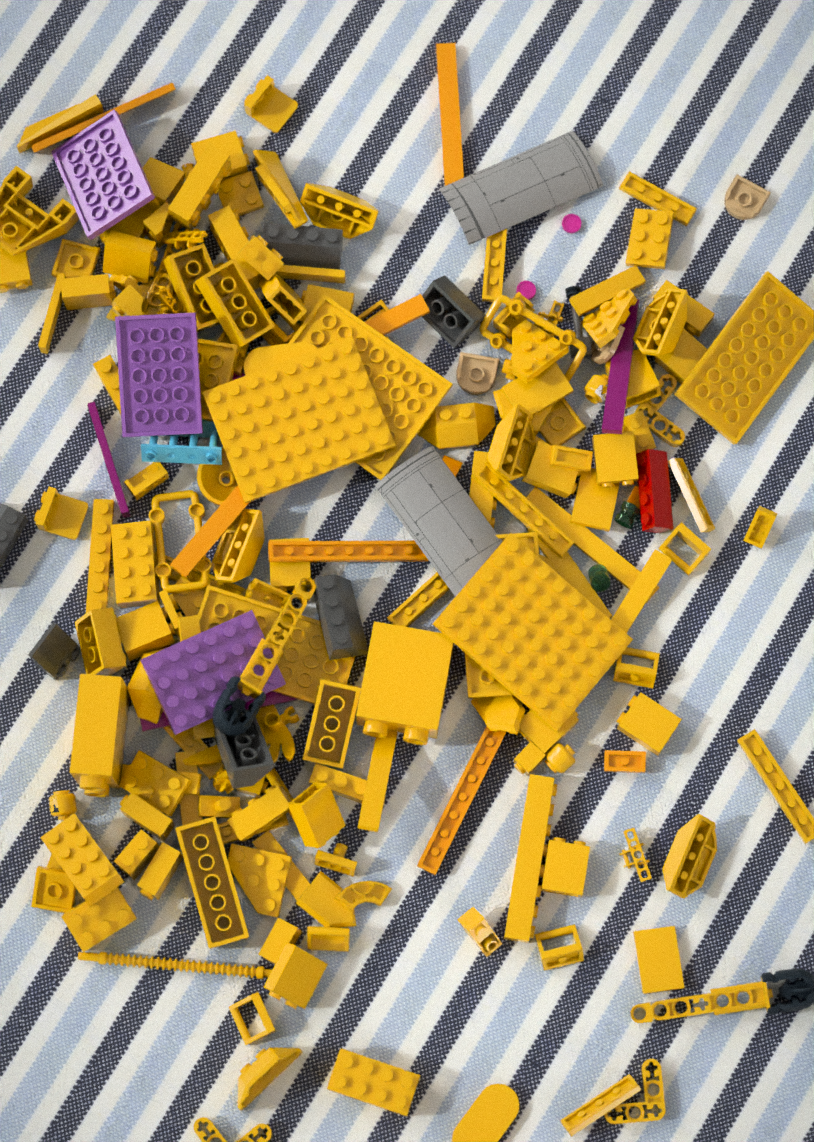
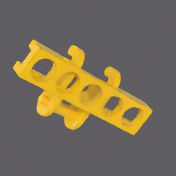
[162,228,208,250]
[155,286,184,314]
[534,300,564,337]
[619,828,652,882]

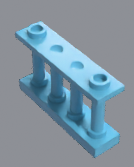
[141,420,222,465]

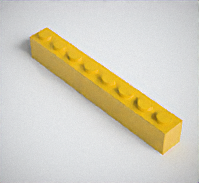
[504,774,557,943]

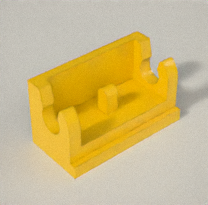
[493,292,535,340]
[124,462,169,500]
[244,578,291,609]
[258,918,302,964]

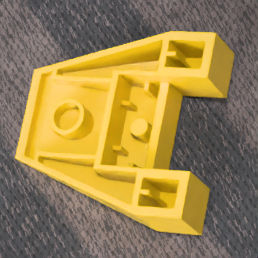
[0,166,79,256]

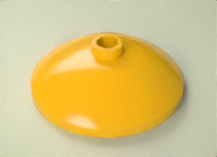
[197,448,238,505]

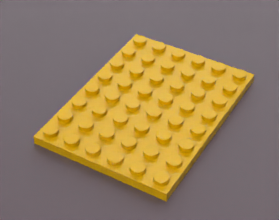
[288,294,453,480]
[202,336,395,503]
[433,533,633,731]

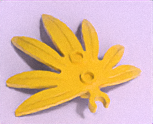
[182,705,300,782]

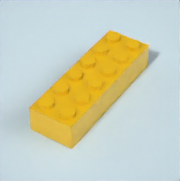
[175,816,249,949]

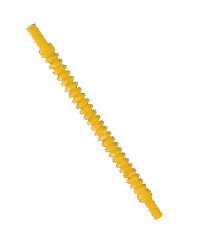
[78,952,272,979]

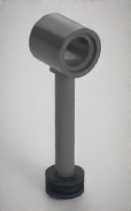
[565,286,592,359]

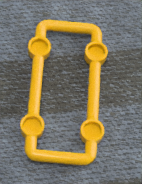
[479,295,587,382]
[149,490,212,593]

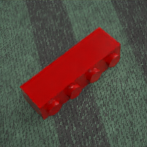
[636,449,674,534]

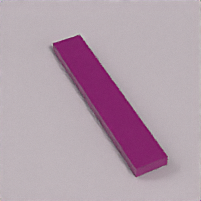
[87,402,131,518]

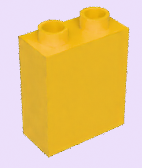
[356,621,454,745]
[70,674,130,797]

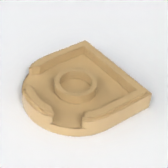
[724,174,771,220]
[591,325,625,364]
[457,352,499,395]

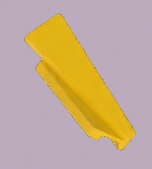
[17,94,104,153]
[252,150,308,229]

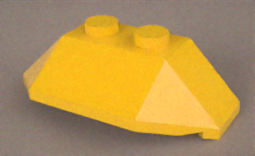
[300,183,379,239]
[633,288,688,356]
[417,403,496,449]
[487,403,536,481]
[211,509,265,583]
[127,647,168,724]
[662,814,717,899]
[238,1048,303,1111]

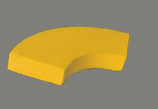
[335,881,392,911]

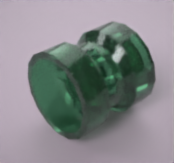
[614,501,640,529]
[588,564,611,592]

